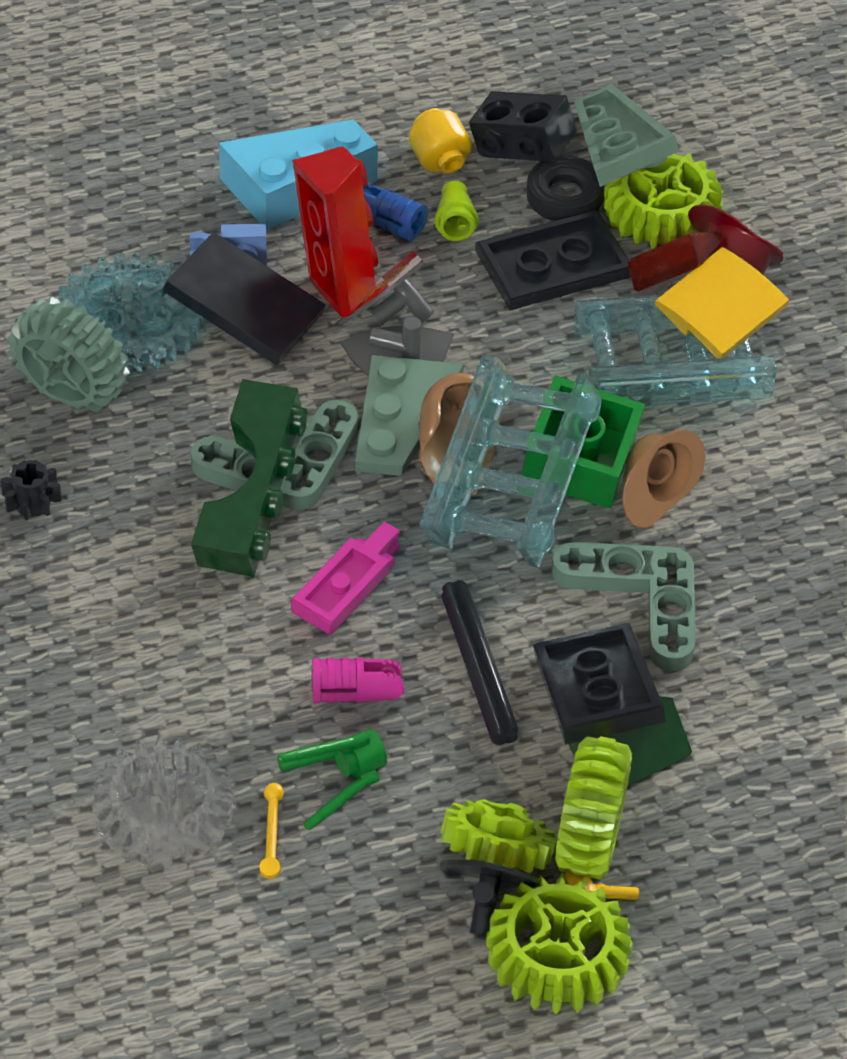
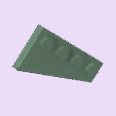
[574,84,680,187]

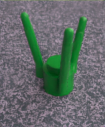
[277,728,387,830]

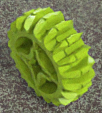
[604,153,723,252]
[555,736,632,880]
[486,873,633,1015]

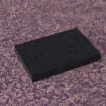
[475,209,634,311]
[163,232,326,365]
[533,623,666,745]

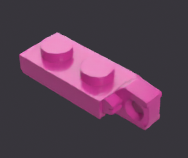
[291,521,400,635]

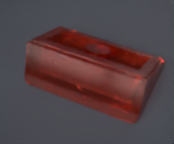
[627,231,723,292]

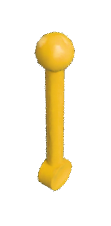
[259,783,284,879]

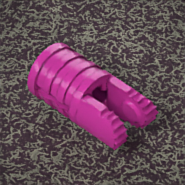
[311,657,405,704]

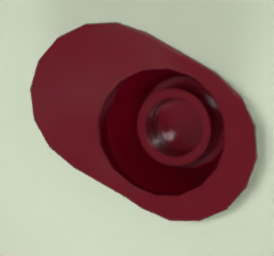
[688,204,784,275]

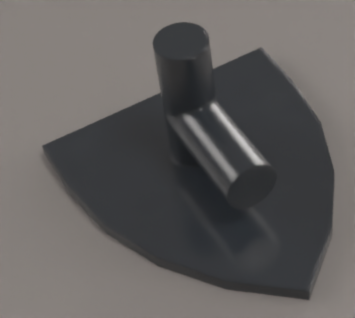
[439,859,541,936]

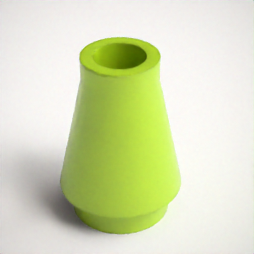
[434,181,479,241]

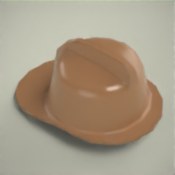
[622,429,706,528]

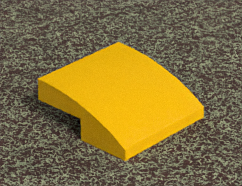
[655,247,789,361]

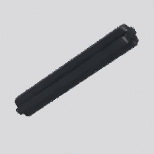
[441,580,518,746]

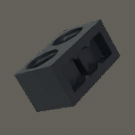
[469,91,577,162]

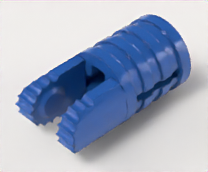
[363,184,428,242]

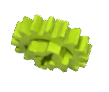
[440,799,557,873]

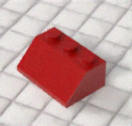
[292,146,378,318]

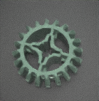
[7,296,130,413]

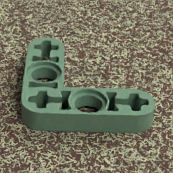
[191,399,358,510]
[551,542,695,672]

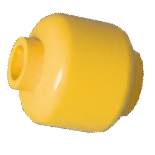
[408,108,472,174]

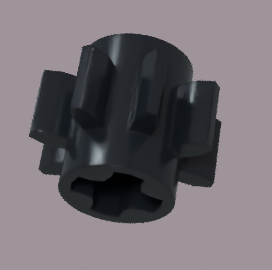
[0,460,62,520]

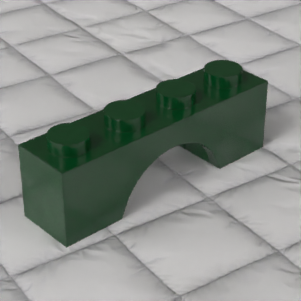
[191,379,308,577]

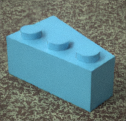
[219,119,378,231]

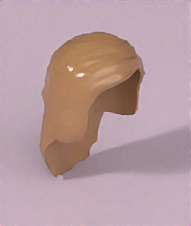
[418,373,501,500]

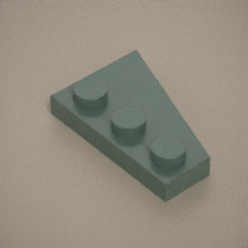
[355,355,464,476]

